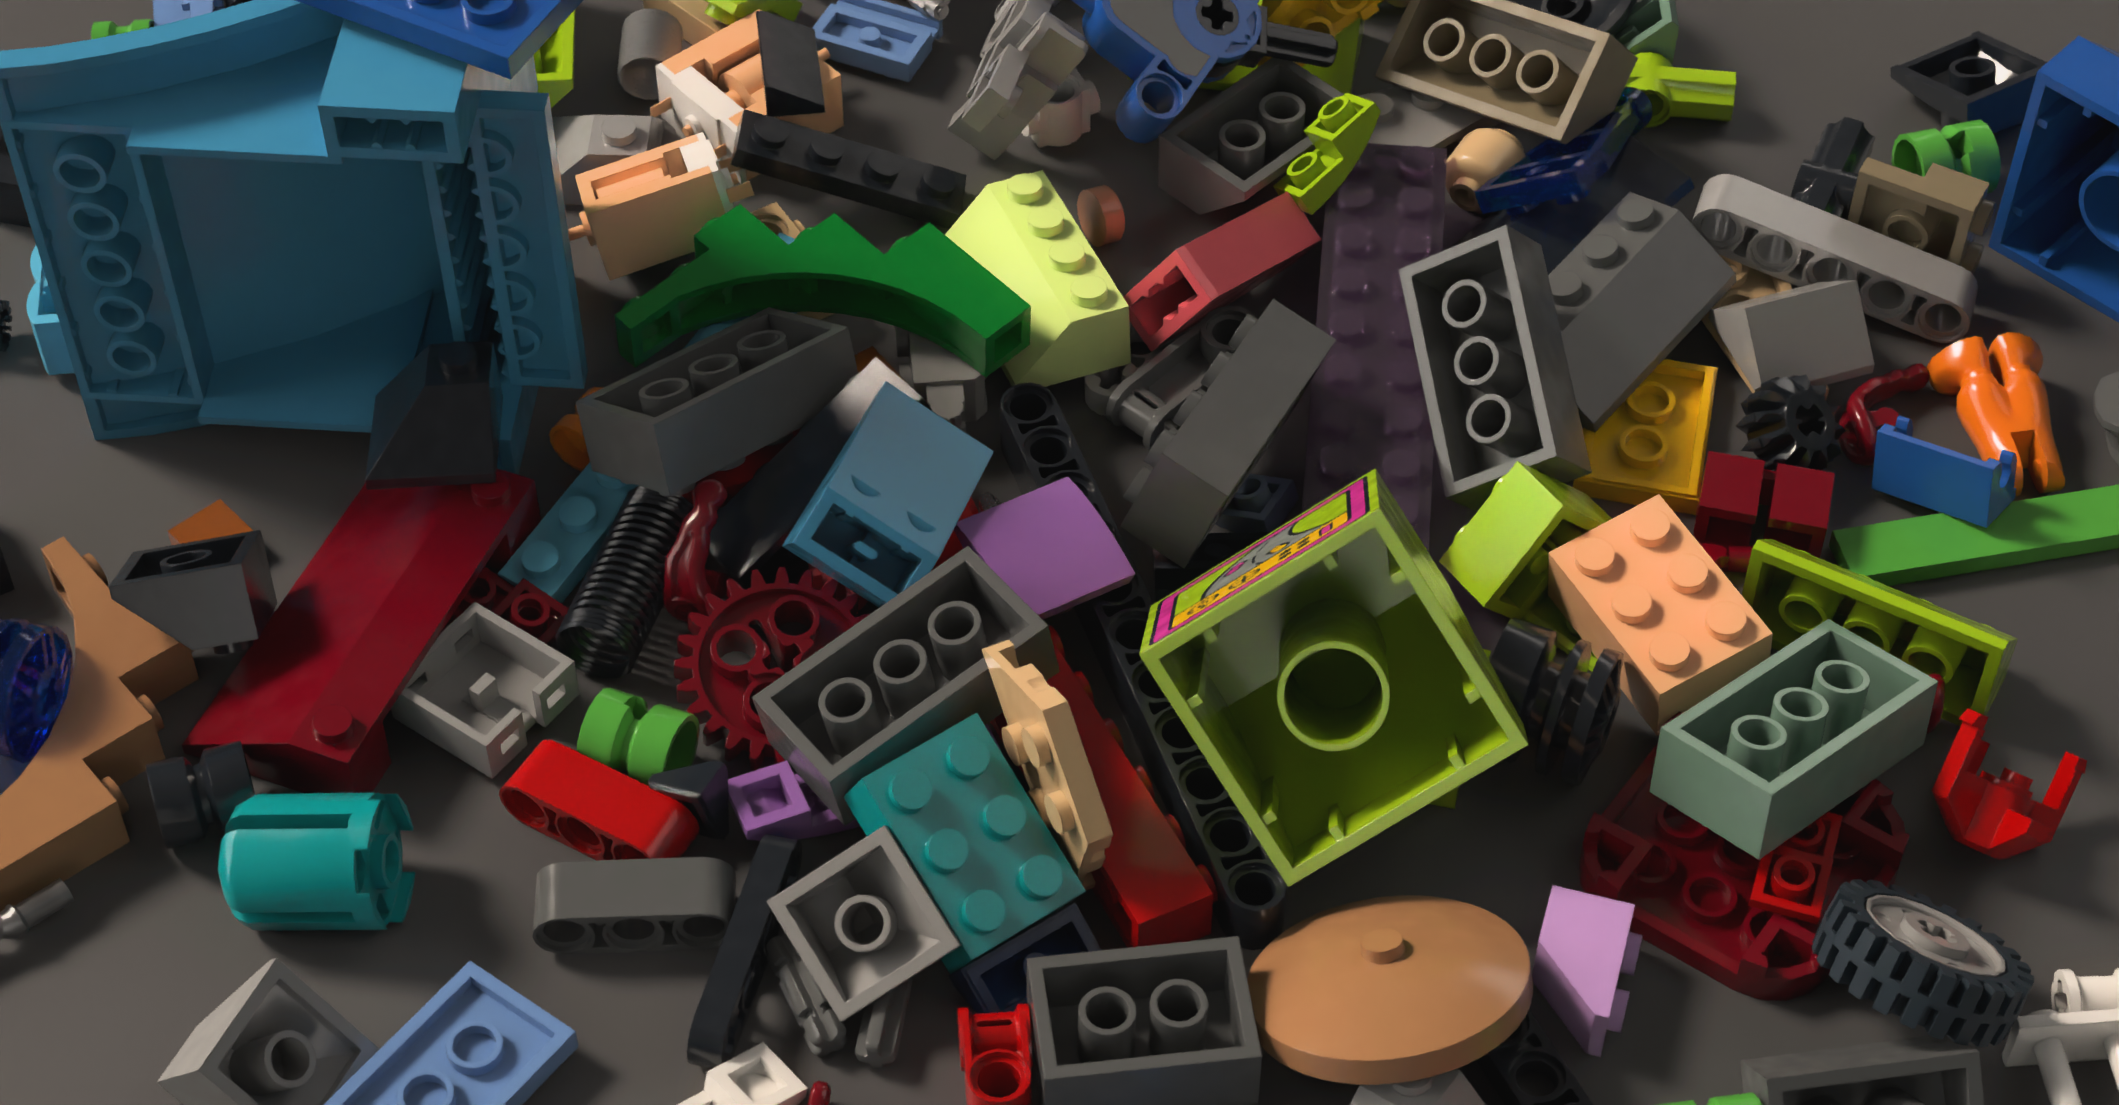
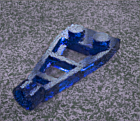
[1474,87,1653,215]

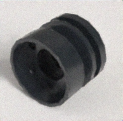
[1490,618,1623,786]

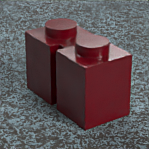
[1693,451,1835,558]

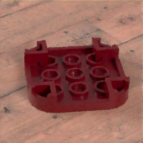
[1579,711,1910,1001]

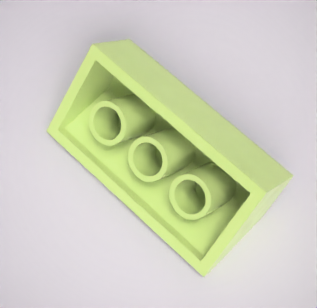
[945,170,1131,387]

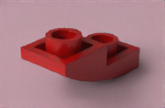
[1749,812,1843,924]

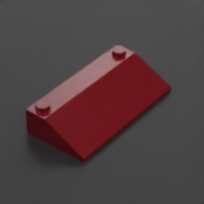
[182,468,541,793]

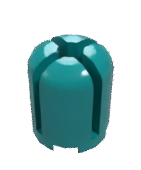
[218,793,415,931]

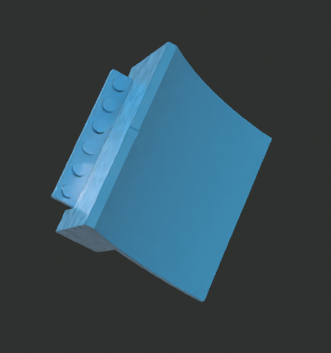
[0,0,588,475]

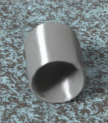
[617,9,683,100]

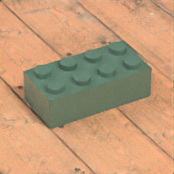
[1649,619,1938,860]

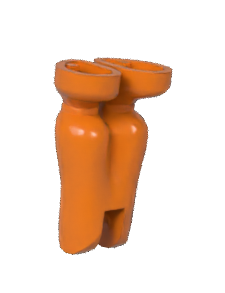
[1927,332,2065,496]

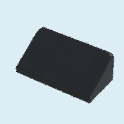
[756,11,825,117]

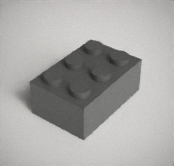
[1027,936,1262,1105]

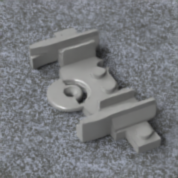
[947,0,1088,160]

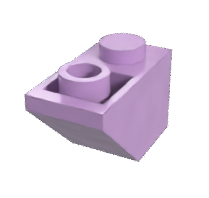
[1532,885,1643,1057]

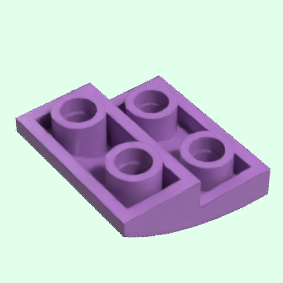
[954,477,1135,620]

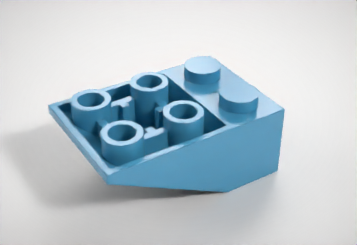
[782,381,994,608]

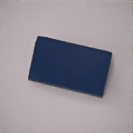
[948,903,1102,1014]

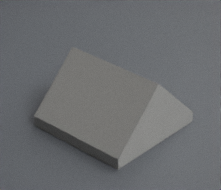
[1709,280,1875,391]

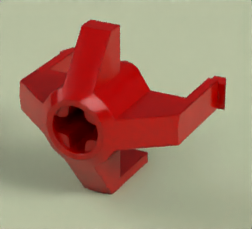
[1932,708,2087,860]

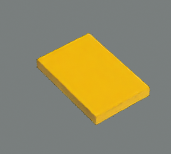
[1573,359,1718,515]

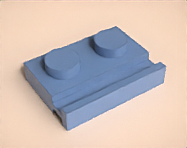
[812,0,943,82]

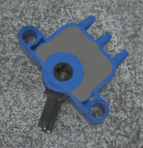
[1072,0,1338,143]

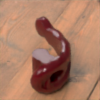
[1838,363,1930,466]
[662,479,728,623]

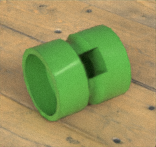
[1892,120,2001,194]
[577,687,700,786]

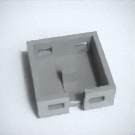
[391,602,580,779]

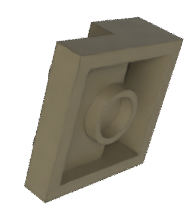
[1847,157,1996,276]

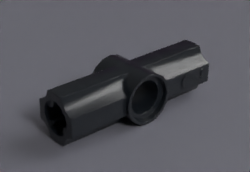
[1791,117,1875,220]

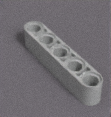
[1692,174,1978,343]

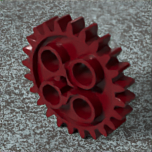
[674,567,870,771]

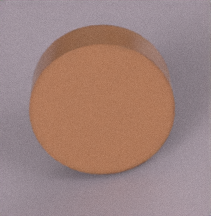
[1077,185,1125,247]

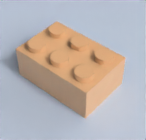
[1548,494,1773,736]

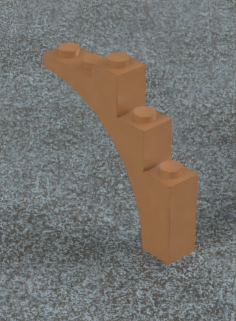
[0,536,199,912]

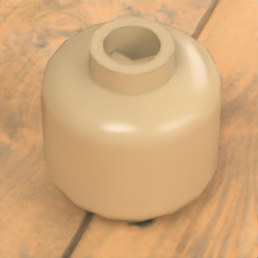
[1442,128,1529,214]

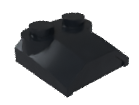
[1890,31,2047,134]

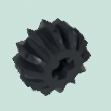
[1736,375,1847,471]

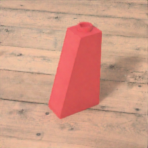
[1123,191,1322,352]

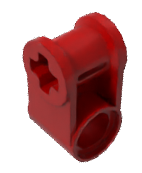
[957,1003,1032,1105]

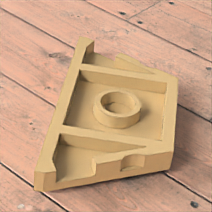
[982,640,1113,891]

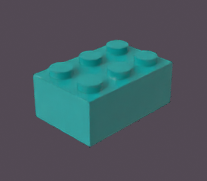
[843,713,1086,974]

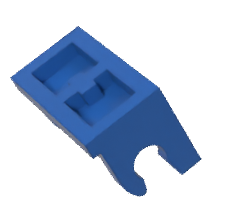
[1872,415,2017,528]

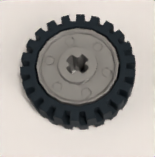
[1812,879,2034,1047]

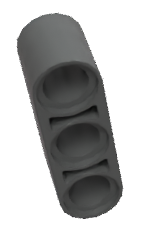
[532,857,736,954]

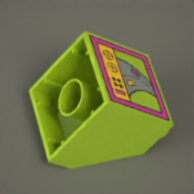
[1139,468,1529,887]

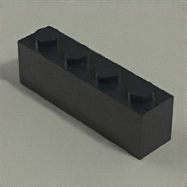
[709,357,932,589]

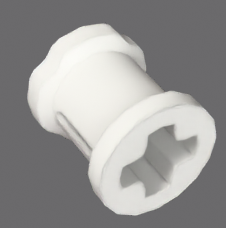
[2051,968,2119,1013]

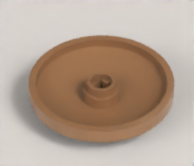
[1247,895,1533,1085]

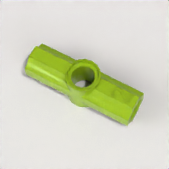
[1613,52,1736,128]

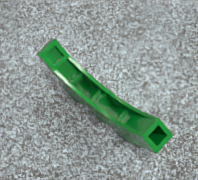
[614,204,1031,378]

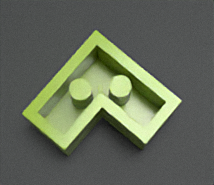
[1439,461,1612,619]

